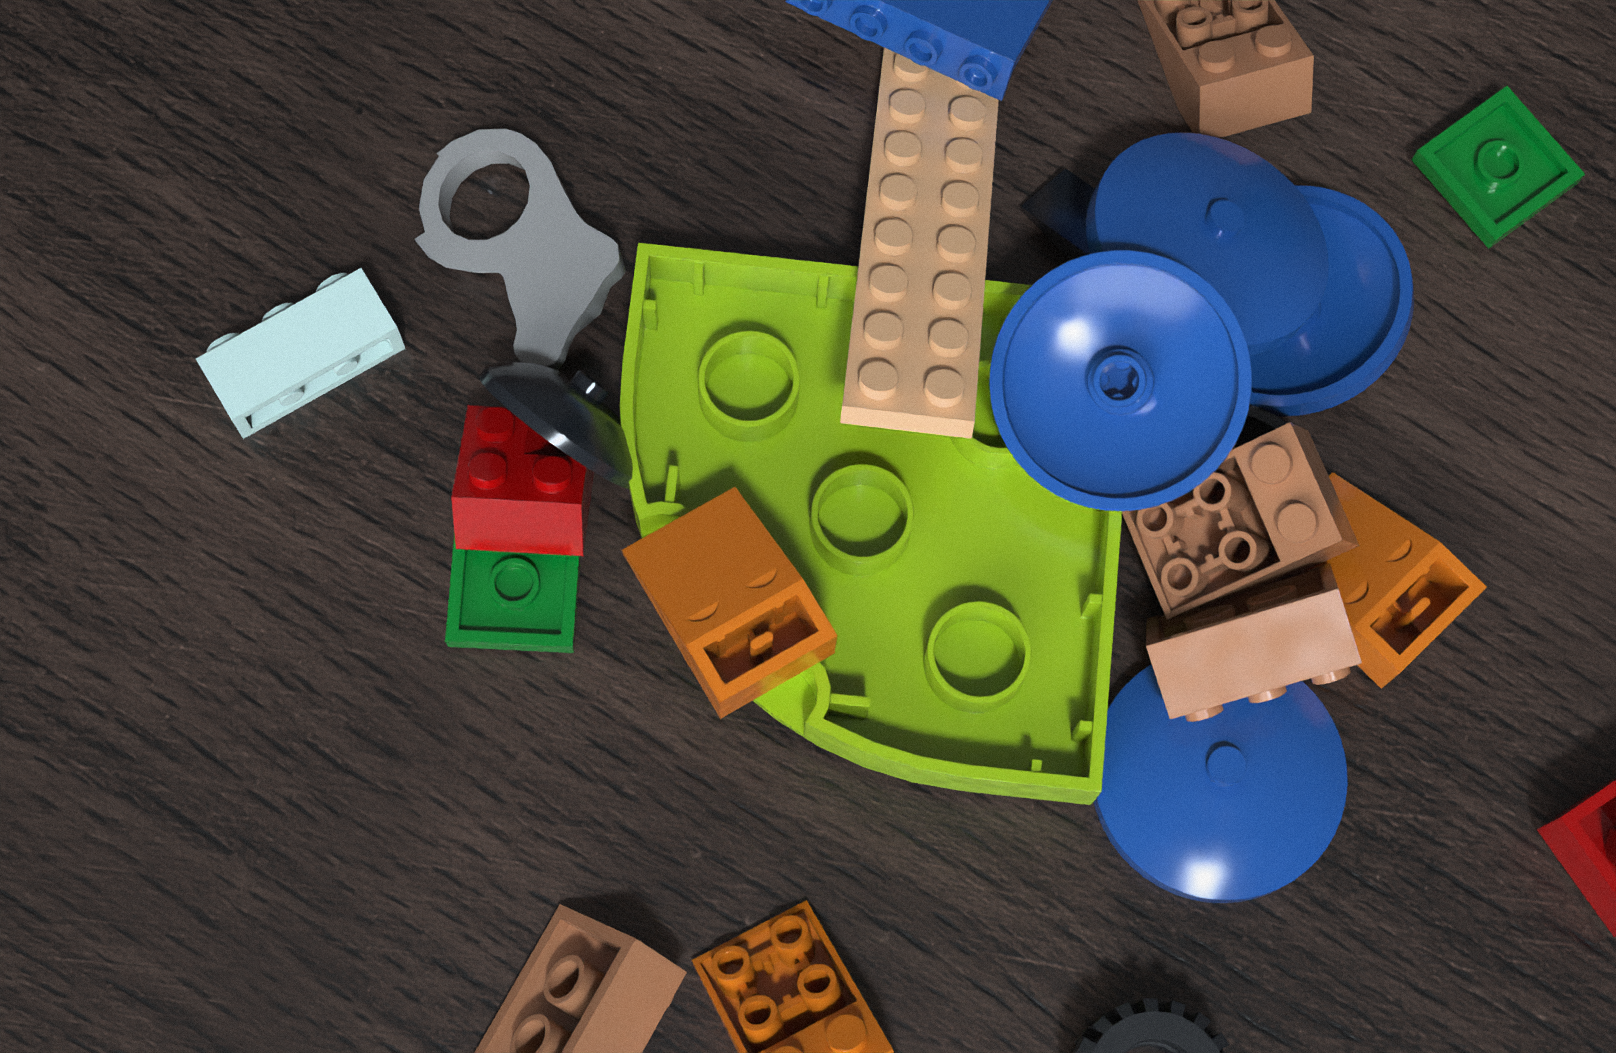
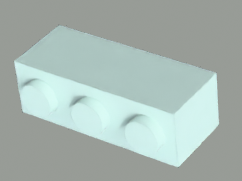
[196,268,405,439]

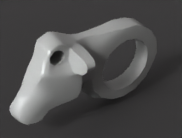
[414,129,626,370]

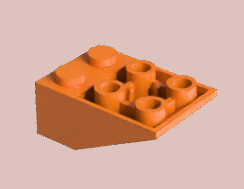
[1305,472,1487,689]
[622,487,838,719]
[691,900,894,1053]

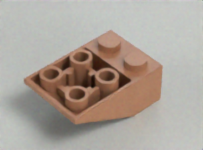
[1138,0,1314,138]
[1122,422,1360,620]

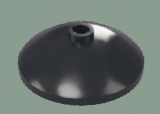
[479,362,642,490]

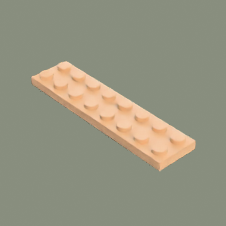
[840,48,999,439]

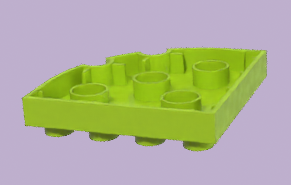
[620,243,1122,805]

